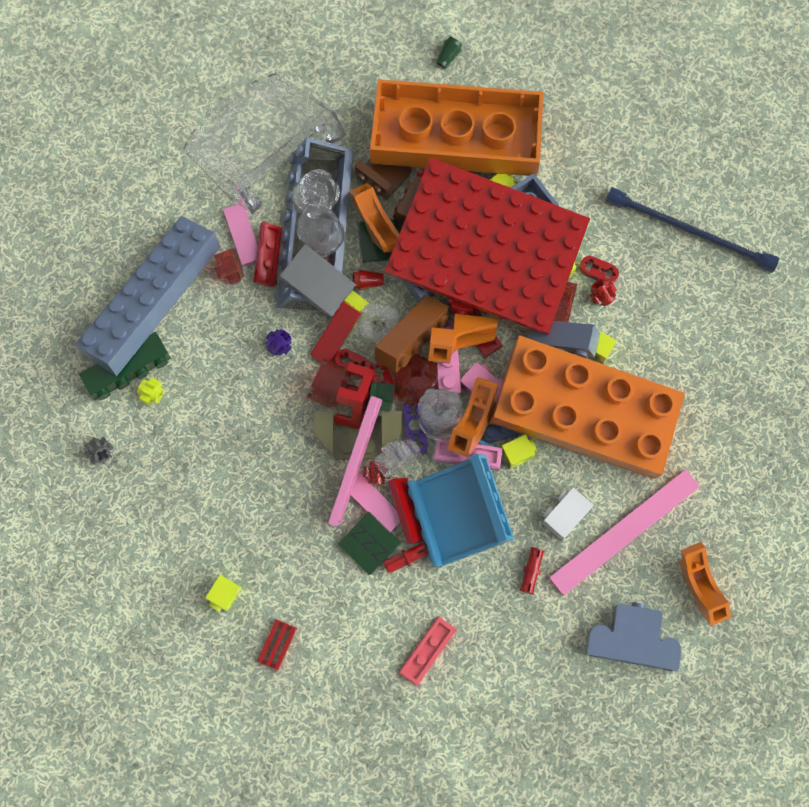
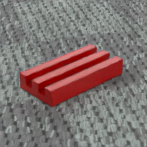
[257,619,297,671]

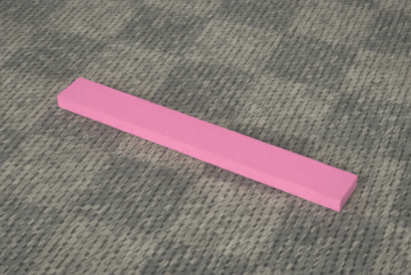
[549,469,700,596]

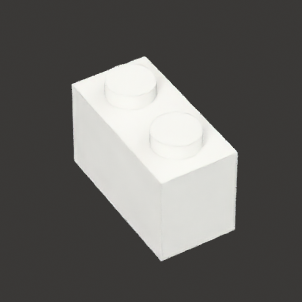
[542,488,594,541]

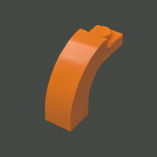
[447,377,499,457]
[679,542,731,626]

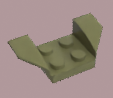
[313,411,402,460]

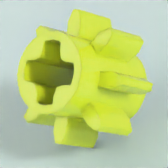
[137,377,164,406]

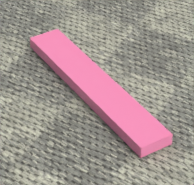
[328,396,382,526]

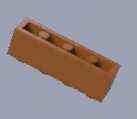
[375,295,449,373]

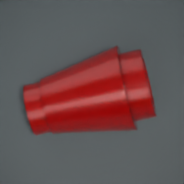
[352,269,384,291]

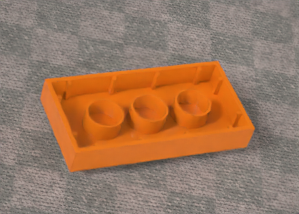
[370,79,544,176]
[489,335,685,479]

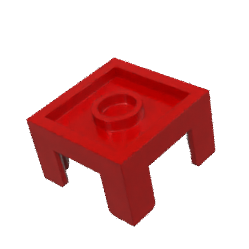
[334,363,375,430]

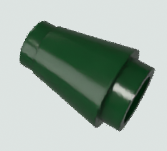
[436,37,462,69]

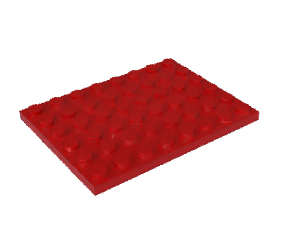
[384,157,590,335]

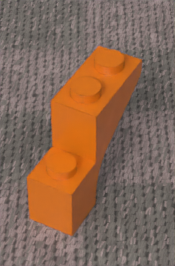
[348,183,399,253]
[428,314,498,363]

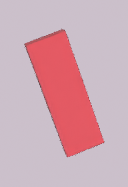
[399,616,457,686]

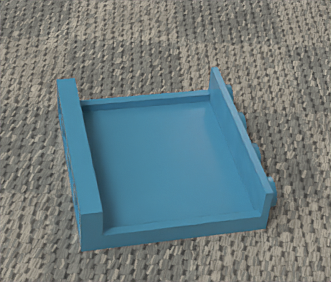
[407,453,514,567]

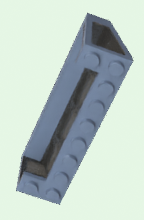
[275,137,353,311]

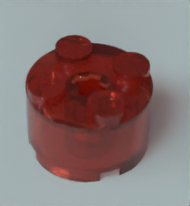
[394,353,438,406]
[307,359,351,409]

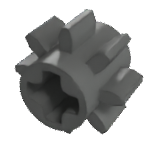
[84,437,113,465]

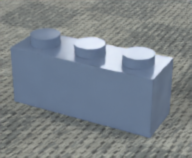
[528,321,600,358]

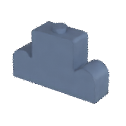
[584,602,681,672]

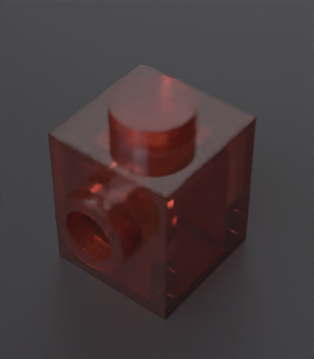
[214,248,245,284]

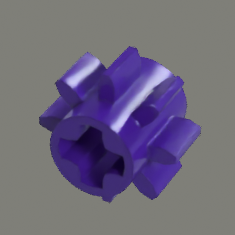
[265,329,292,356]

